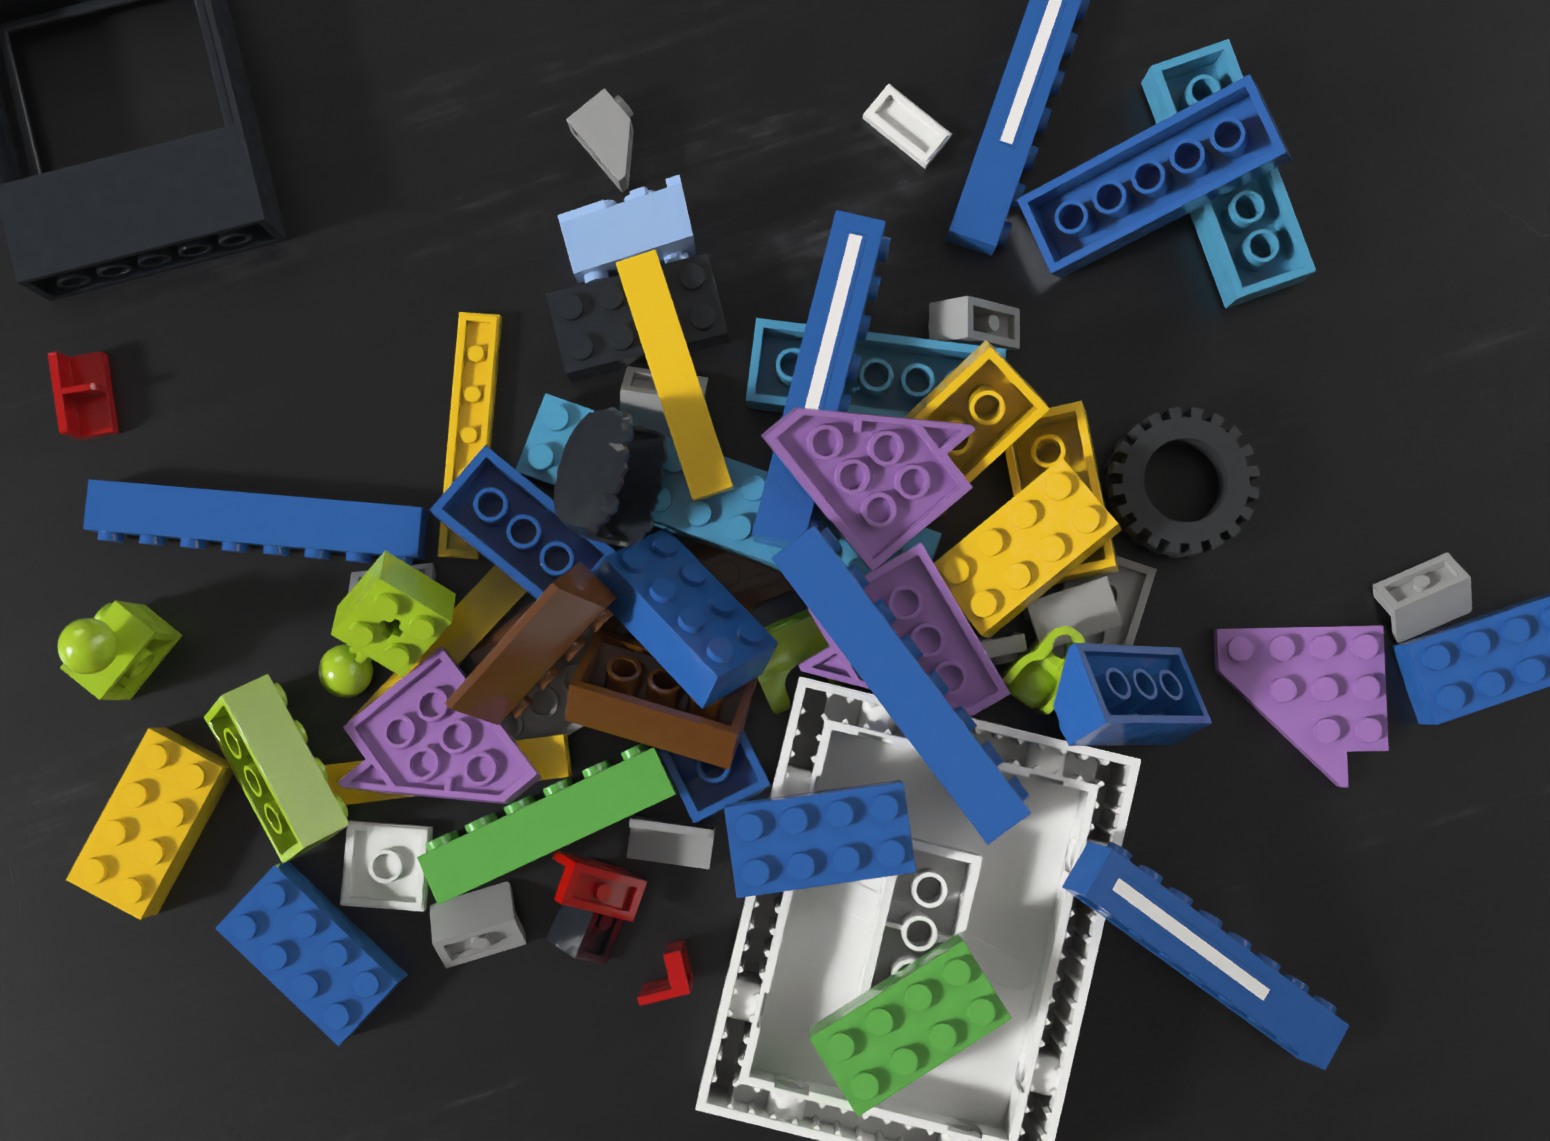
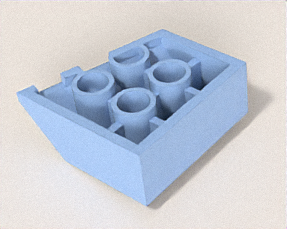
[558,175,697,284]

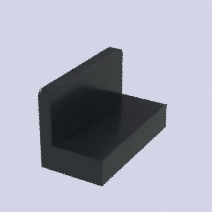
[547,904,623,965]

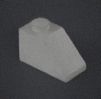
[566,88,634,193]
[928,296,1020,350]

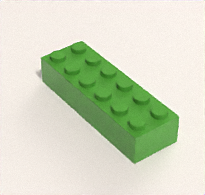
[417,743,678,905]

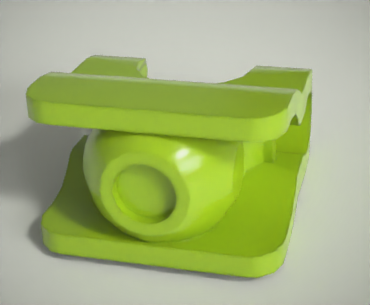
[758,609,847,715]
[999,626,1085,715]

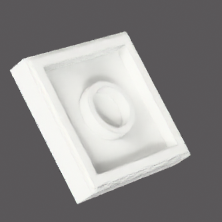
[340,820,433,912]

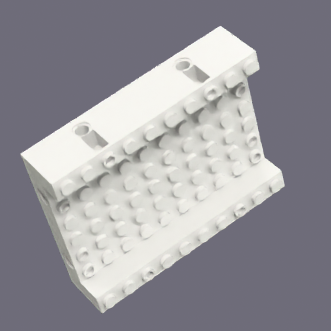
[695,677,1141,1141]

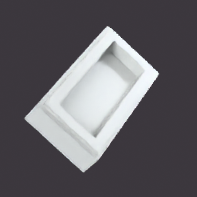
[863,84,952,169]

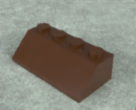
[445,562,618,725]
[565,629,758,770]

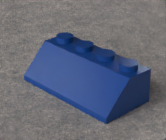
[1053,643,1212,746]

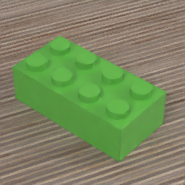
[808,933,1012,1117]

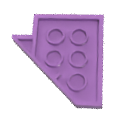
[761,407,975,572]
[798,542,1010,716]
[1213,626,1389,787]
[338,647,542,804]

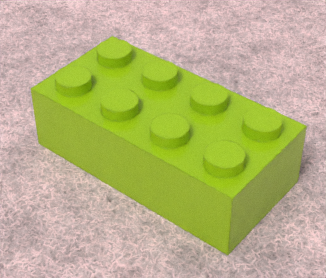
[204,674,349,864]

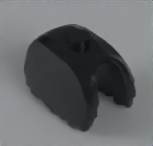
[554,407,668,547]

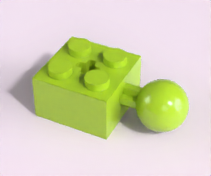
[318,550,456,698]
[58,600,183,700]

